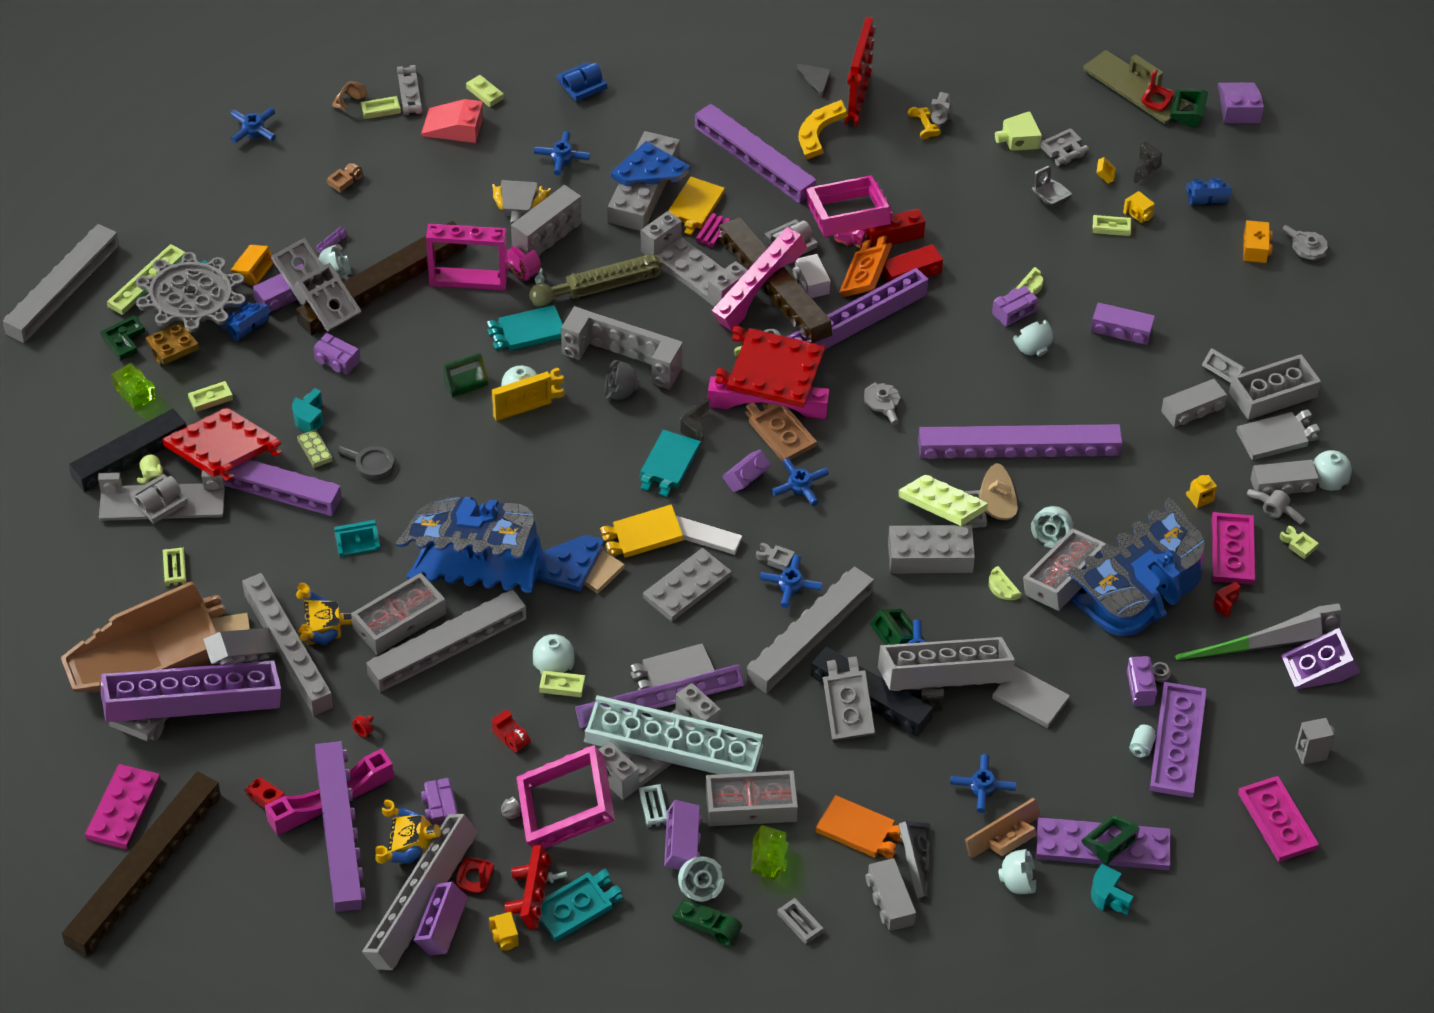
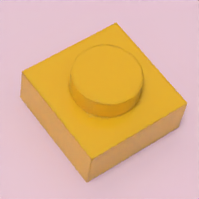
[1096,157,1116,184]

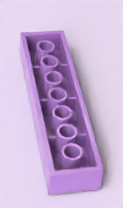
[101,661,281,722]

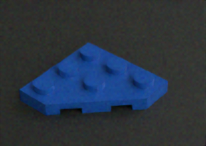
[611,141,690,186]
[536,535,605,592]

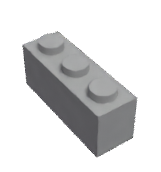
[1161,379,1227,427]
[1250,460,1318,496]
[865,858,916,932]

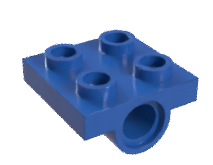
[557,62,607,102]
[1186,178,1232,205]
[220,302,271,341]

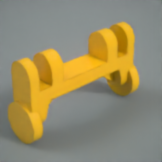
[908,107,941,140]

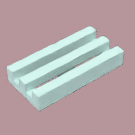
[639,784,667,828]

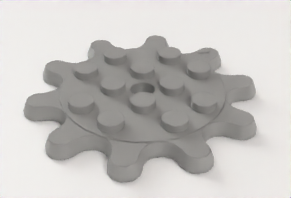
[136,252,245,332]

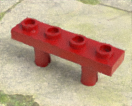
[504,845,551,930]

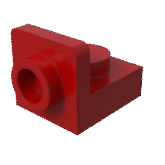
[1213,581,1241,618]

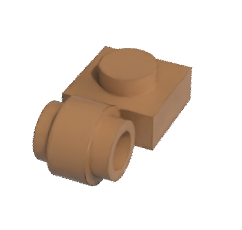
[326,163,363,193]

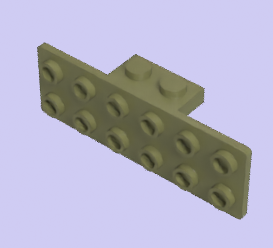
[1083,50,1188,124]

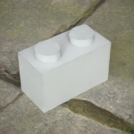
[793,254,830,298]

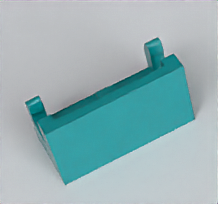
[334,520,380,557]

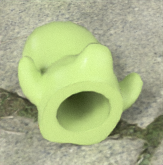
[137,455,163,485]

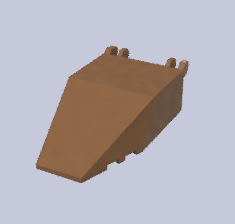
[61,582,233,692]

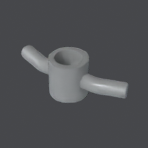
[1247,489,1305,524]

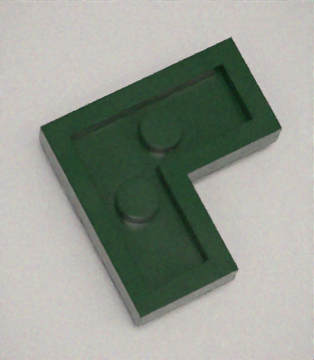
[100,315,145,361]

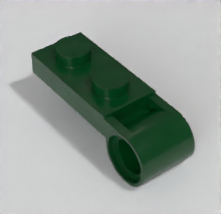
[672,899,742,946]

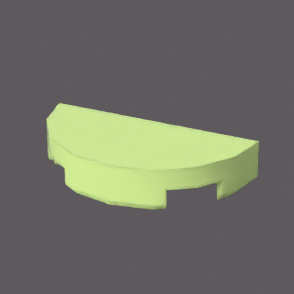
[1016,267,1044,295]
[989,566,1021,600]

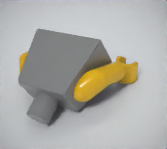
[492,180,551,224]

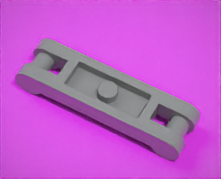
[397,65,422,115]

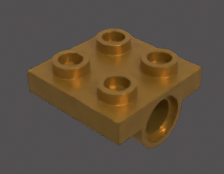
[145,322,199,365]

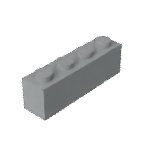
[203,628,277,666]

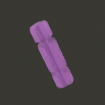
[316,227,348,253]

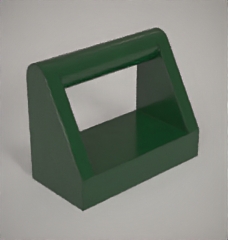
[1170,89,1208,128]
[443,352,488,397]
[870,609,924,645]
[1081,815,1140,865]

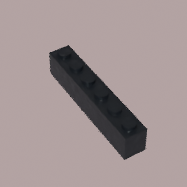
[69,408,187,492]
[811,647,933,737]

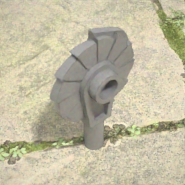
[1282,225,1328,260]
[864,382,900,425]

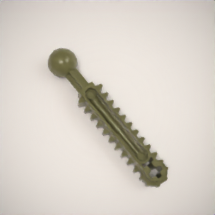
[529,254,663,307]

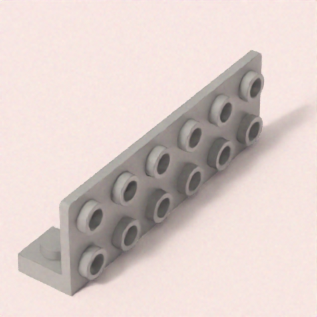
[98,470,225,521]

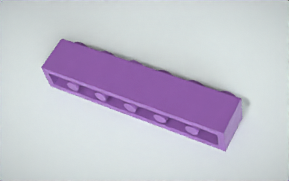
[224,460,342,516]

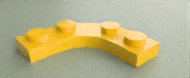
[799,100,848,160]

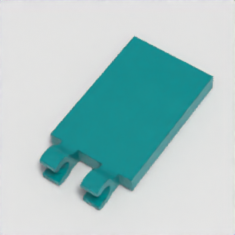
[487,305,563,351]
[640,430,700,497]
[539,869,623,942]

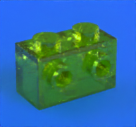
[111,363,155,410]
[750,825,788,880]

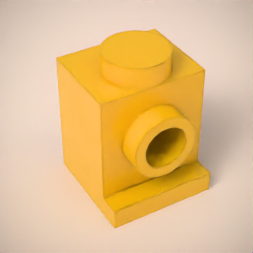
[1123,191,1155,223]
[1186,475,1217,508]
[489,912,519,951]

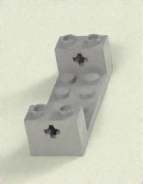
[641,211,748,307]
[561,306,683,390]
[599,683,721,800]

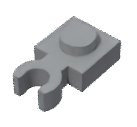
[756,543,795,571]

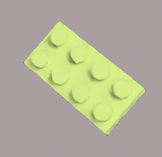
[899,474,988,526]

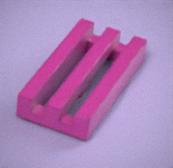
[696,213,730,248]

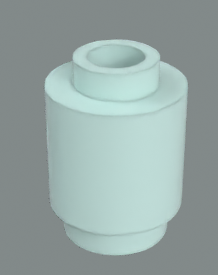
[1129,725,1156,758]

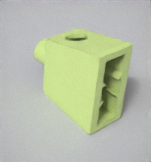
[995,111,1042,151]

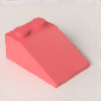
[421,99,484,143]

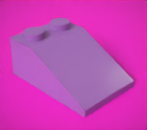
[1218,83,1264,123]
[1281,628,1361,689]

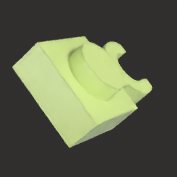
[1280,526,1319,559]

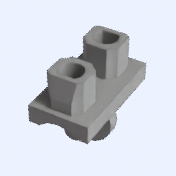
[931,92,953,125]

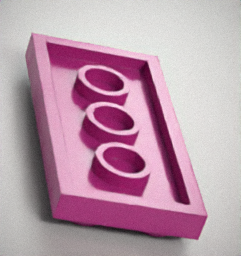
[1212,512,1255,585]
[85,764,161,849]
[1238,776,1319,862]

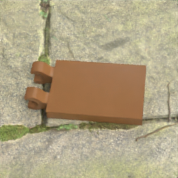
[746,402,817,461]

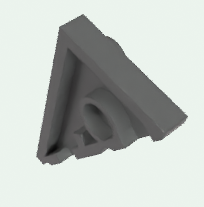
[899,821,931,899]

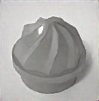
[501,796,522,819]

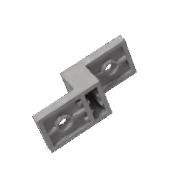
[271,237,361,332]

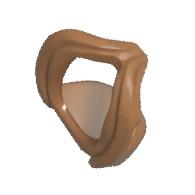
[332,81,367,111]

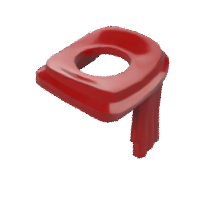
[1141,69,1174,111]
[456,858,494,894]

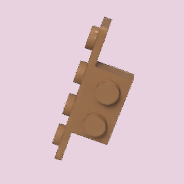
[965,798,1040,858]

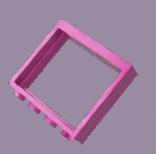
[806,175,893,237]
[426,224,508,290]
[517,745,615,849]

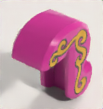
[507,246,541,281]

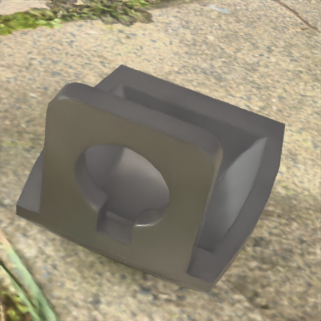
[1032,166,1072,207]

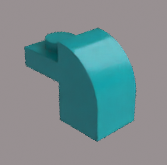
[292,388,323,433]
[1091,864,1134,915]

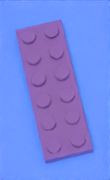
[1149,682,1206,798]
[1036,817,1170,871]

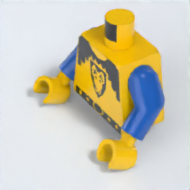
[296,583,352,645]
[376,800,441,865]

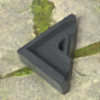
[797,64,830,97]

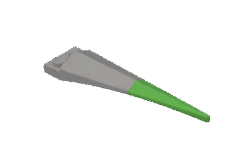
[1175,603,1341,660]

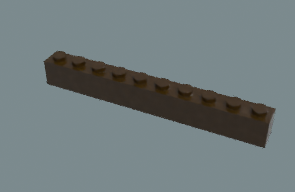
[719,217,832,343]
[296,220,467,335]
[62,771,221,957]

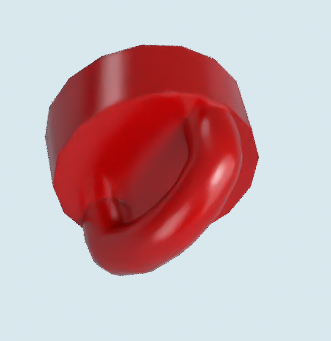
[352,716,374,737]

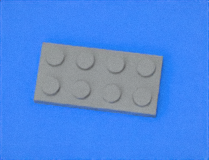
[643,548,731,622]

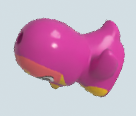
[834,229,866,248]

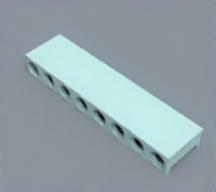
[584,695,763,774]

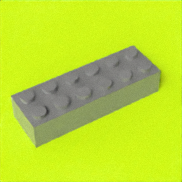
[608,131,680,231]
[878,637,1015,691]

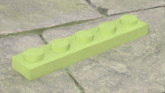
[107,244,185,315]

